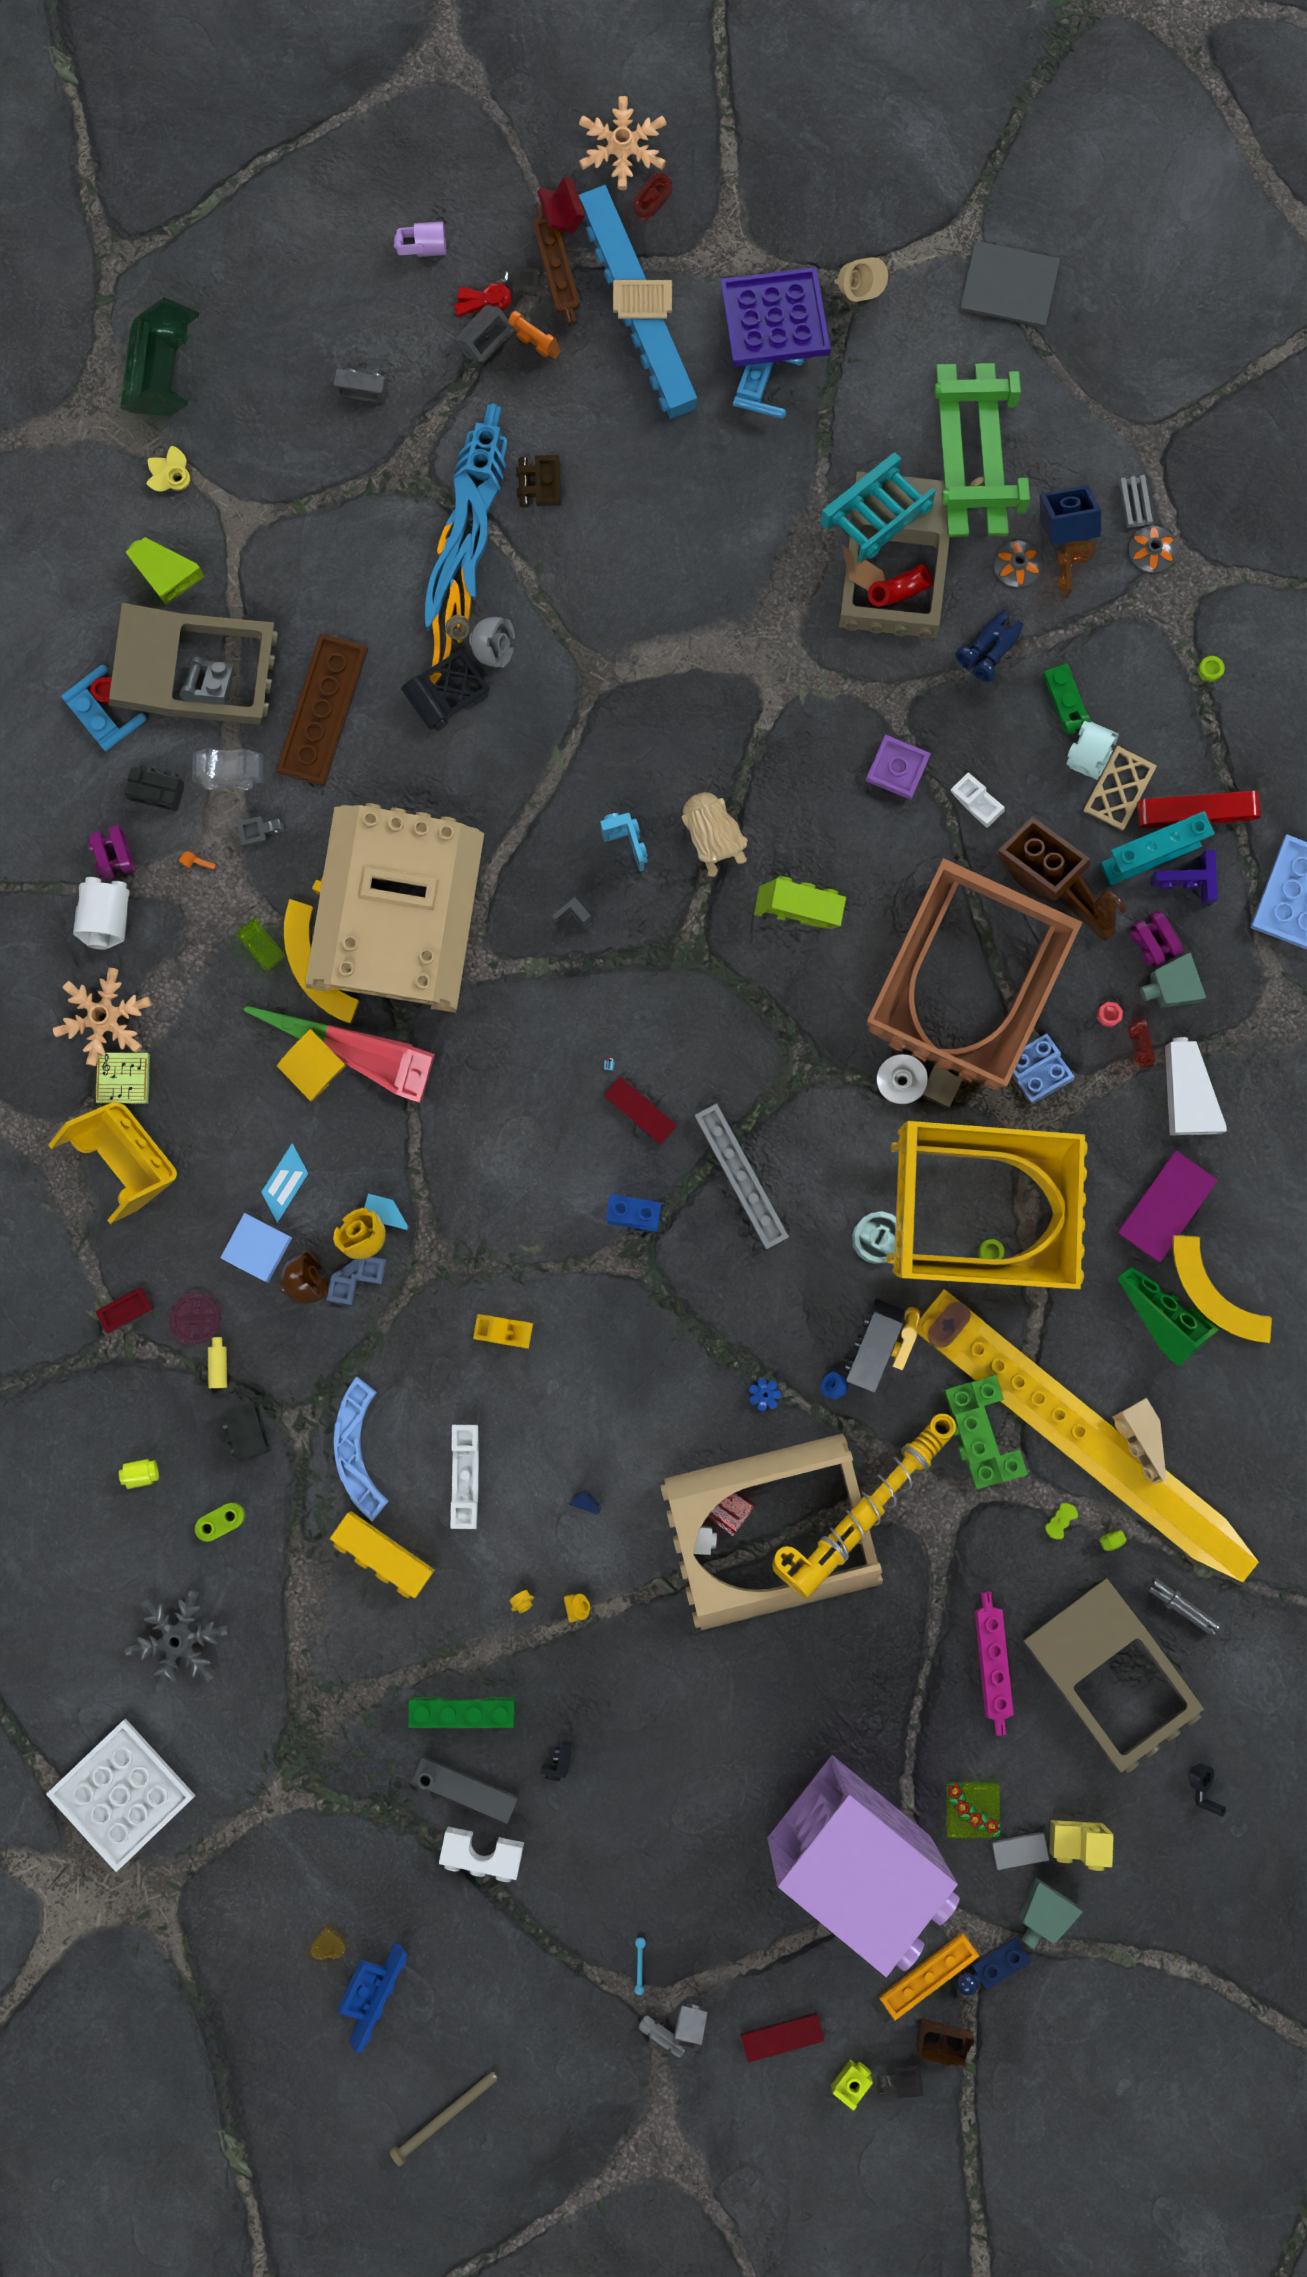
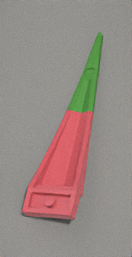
[244,1007,435,1103]

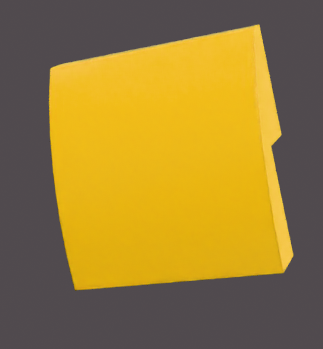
[277,1029,346,1102]

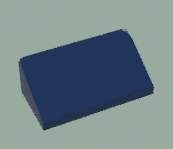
[569,1489,602,1515]

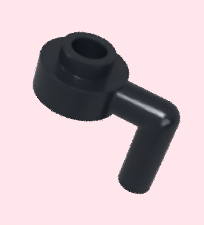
[1189,1763,1226,1817]

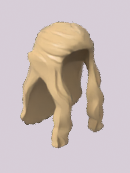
[682,792,748,877]

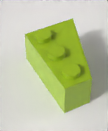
[754,876,846,929]

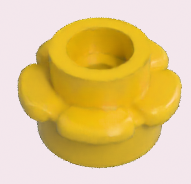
[509,1590,534,1613]

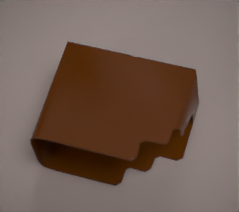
[916,2018,974,2067]

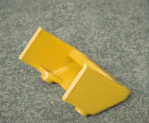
[48,1102,177,1224]

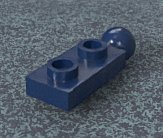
[957,1936,1031,1996]

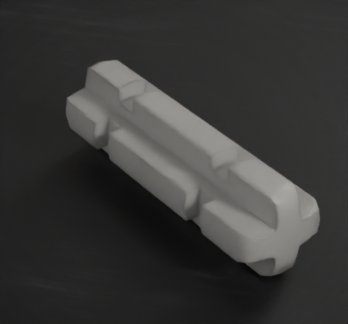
[639,2016,686,2057]

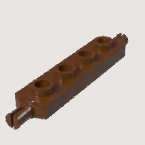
[532,202,580,327]

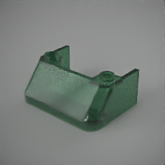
[120,297,200,416]

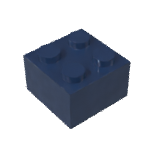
[1040,485,1101,545]

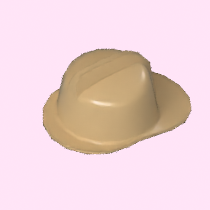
[834,257,888,302]

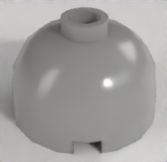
[469,617,515,668]

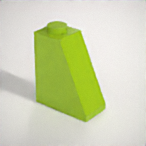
[125,537,205,605]

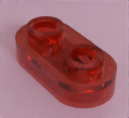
[633,173,672,219]
[1128,1017,1155,1068]

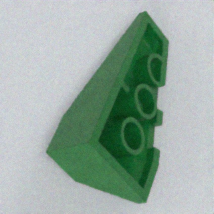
[1117,1267,1219,1367]

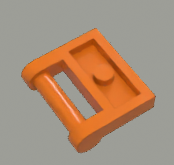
[508,311,561,359]

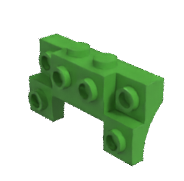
[944,1375,1028,1489]

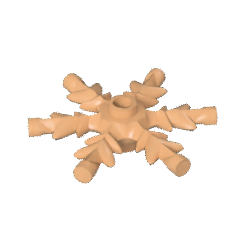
[579,96,666,190]
[53,968,152,1066]

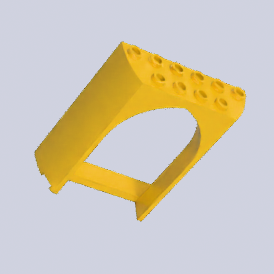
[886,1121,1088,1289]

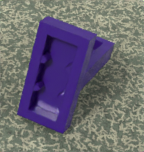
[1151,850,1218,905]

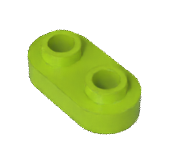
[195,1503,245,1542]

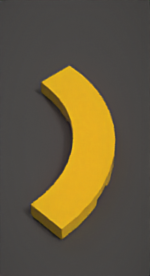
[284,899,360,1025]
[1172,1235,1272,1343]

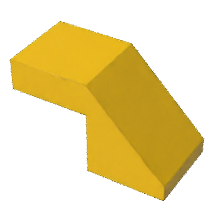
[473,1314,533,1349]

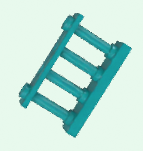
[820,452,936,563]
[1099,811,1215,887]

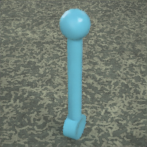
[634,1937,646,1995]

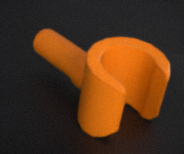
[179,851,216,870]

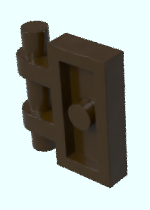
[516,455,561,508]

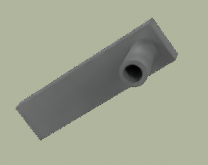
[412,1756,518,1824]

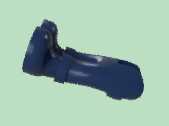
[955,610,1024,682]

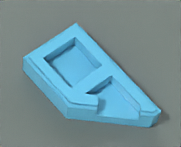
[364,1194,409,1230]

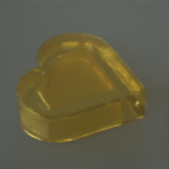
[310,1925,346,1960]

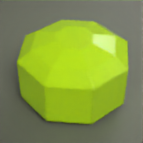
[1099,1529,1127,1551]

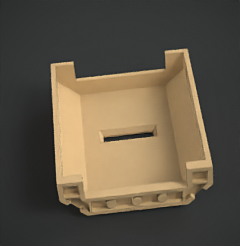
[305,803,484,1013]

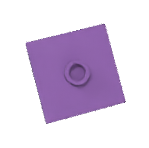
[865,734,931,800]

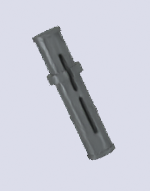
[1146,1577,1220,1636]

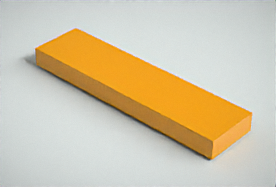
[879,1932,980,2021]

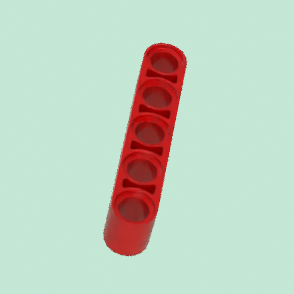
[1137,791,1261,829]

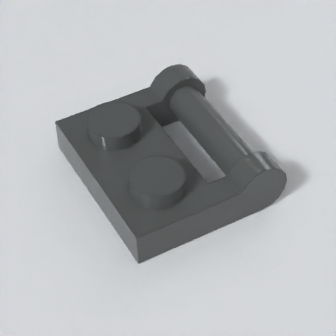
[180,656,235,705]

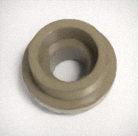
[445,615,470,640]

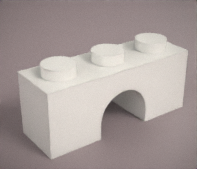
[439,1827,524,1882]

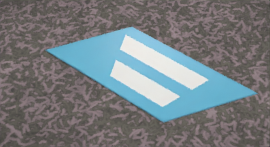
[261,1143,308,1223]

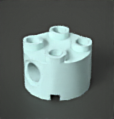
[1066,721,1119,780]
[852,1211,896,1264]

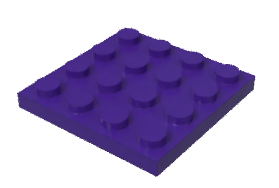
[720,267,830,367]

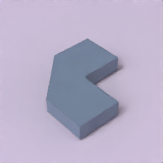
[327,1257,387,1305]

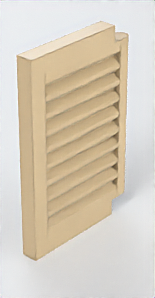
[613,280,672,319]

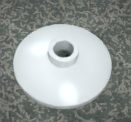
[877,1054,928,1104]

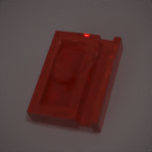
[707,1492,755,1536]

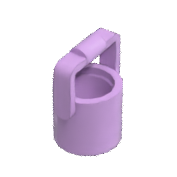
[394,221,447,257]

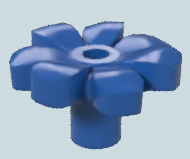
[749,1378,781,1411]

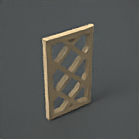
[1083,746,1157,831]

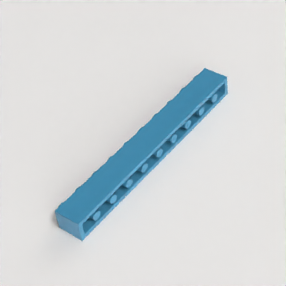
[579,185,697,419]

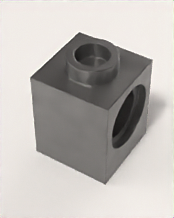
[673,2004,708,2051]

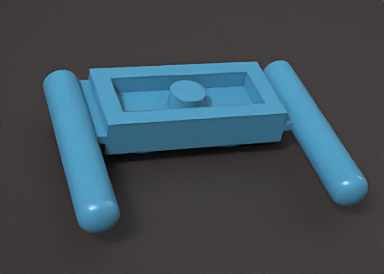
[733,358,805,419]
[61,665,147,752]

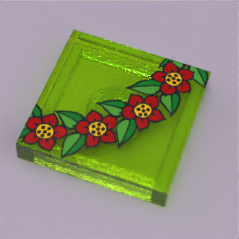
[946,1782,1000,1838]

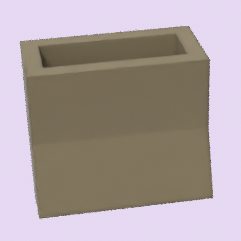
[922,1066,962,1108]

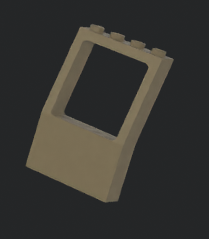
[839,471,950,639]
[109,603,277,725]
[1022,1578,1204,1773]

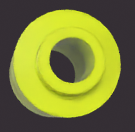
[119,1459,159,1489]

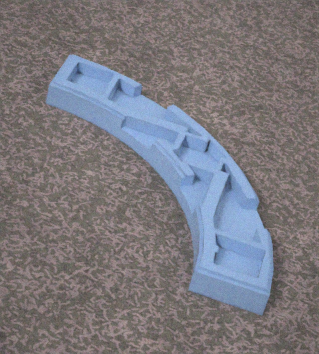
[334,1377,389,1522]

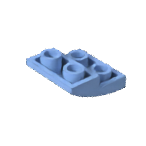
[1012,1033,1074,1105]
[220,1213,292,1283]

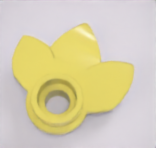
[147,446,190,492]

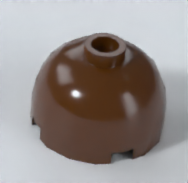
[280,1252,328,1304]

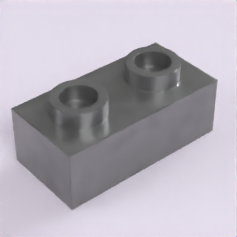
[334,369,388,404]

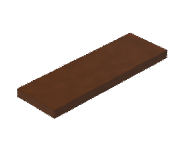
[276,633,368,787]

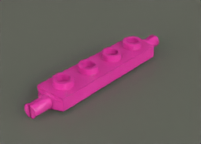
[974,1591,1014,1736]

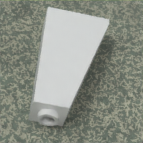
[1165,1037,1227,1135]

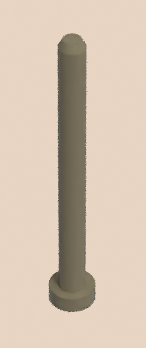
[389,2072,498,2167]

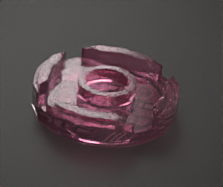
[169,1293,221,1344]

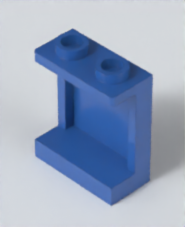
[606,1194,661,1232]

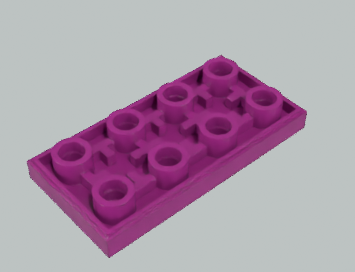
[1117,1151,1218,1263]

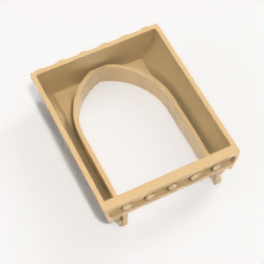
[661,1433,883,1630]

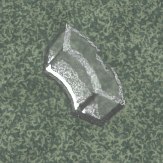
[192,748,264,790]

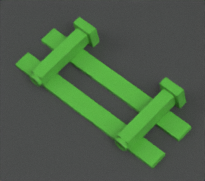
[934,363,1030,537]

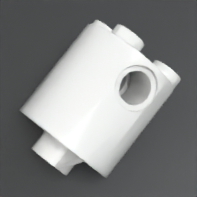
[73,877,130,950]

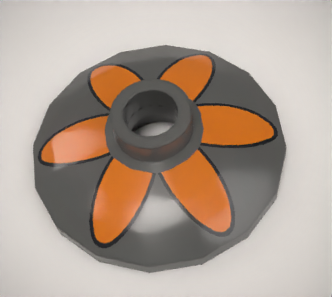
[1128,526,1177,574]
[993,540,1043,588]

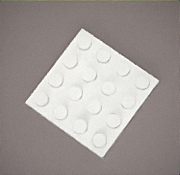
[46,1719,196,1872]

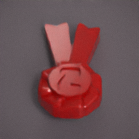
[454,283,511,317]

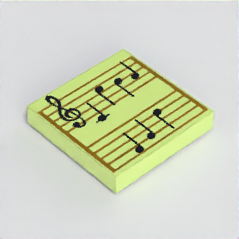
[96,1053,150,1104]

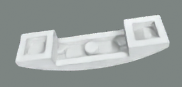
[451,1425,479,1529]

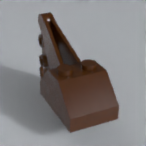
[998,816,1126,941]

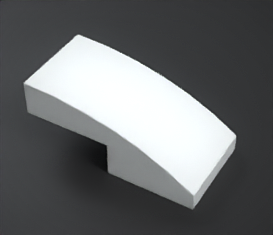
[951,773,1005,828]

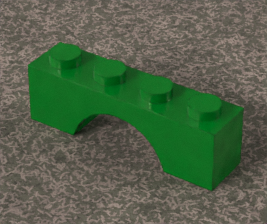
[408,1696,516,1728]

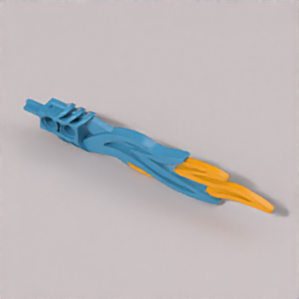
[425,403,507,685]

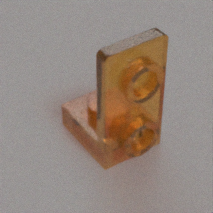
[1057,542,1096,598]

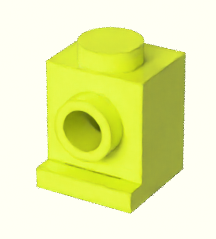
[831,2059,873,2111]

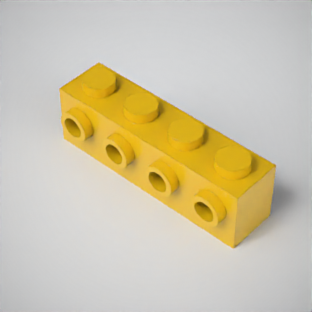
[330,1511,435,1599]

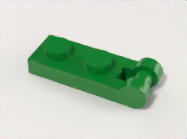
[1043,663,1091,735]

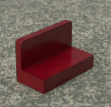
[537,177,585,234]

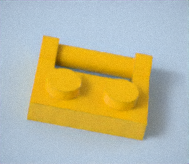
[891,1307,920,1370]

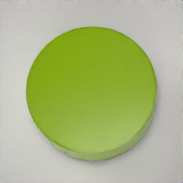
[1198,656,1225,682]
[978,1239,1004,1259]

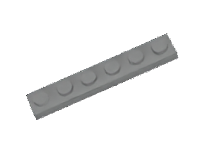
[694,1104,789,1249]

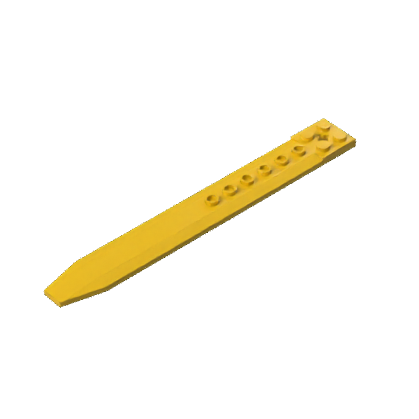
[916,1289,1259,1582]

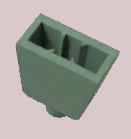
[1140,953,1206,1008]
[1019,1877,1083,1949]

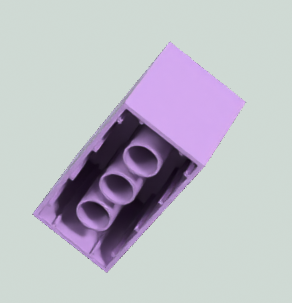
[767,1755,960,1977]

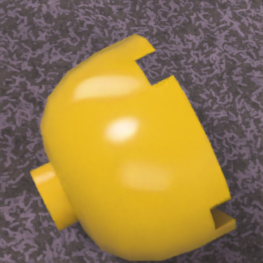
[333,1208,386,1260]

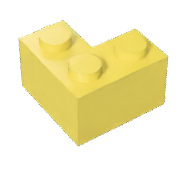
[1049,1820,1113,1871]

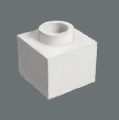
[694,1526,717,1555]

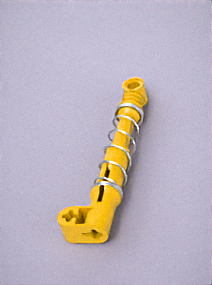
[772,1414,956,1599]

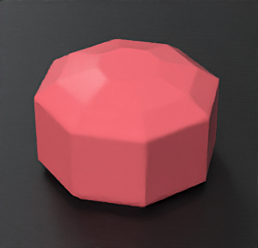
[1097,1002,1123,1027]

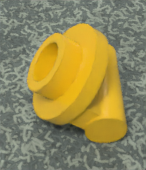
[564,1594,590,1623]

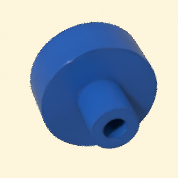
[821,1372,848,1400]

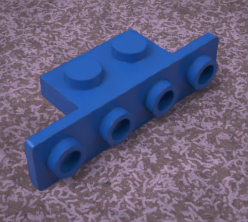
[338,1943,407,2053]

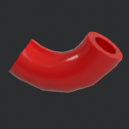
[868,564,933,607]

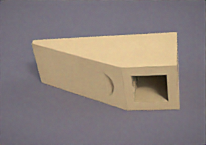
[1113,1398,1166,1484]

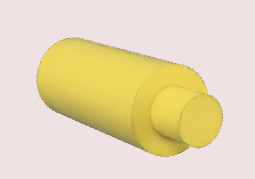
[208,1337,227,1388]

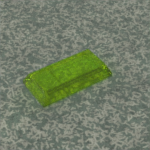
[235,918,286,972]

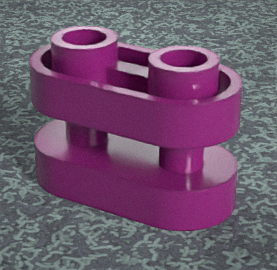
[87,824,135,881]
[1129,910,1183,968]

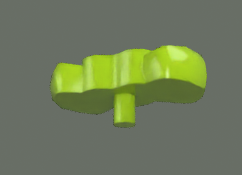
[1045,1503,1078,1540]

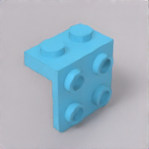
[600,813,648,871]

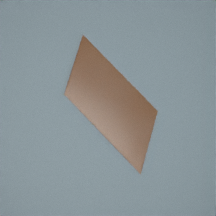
[842,545,885,591]

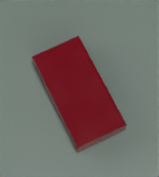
[95,1287,154,1334]

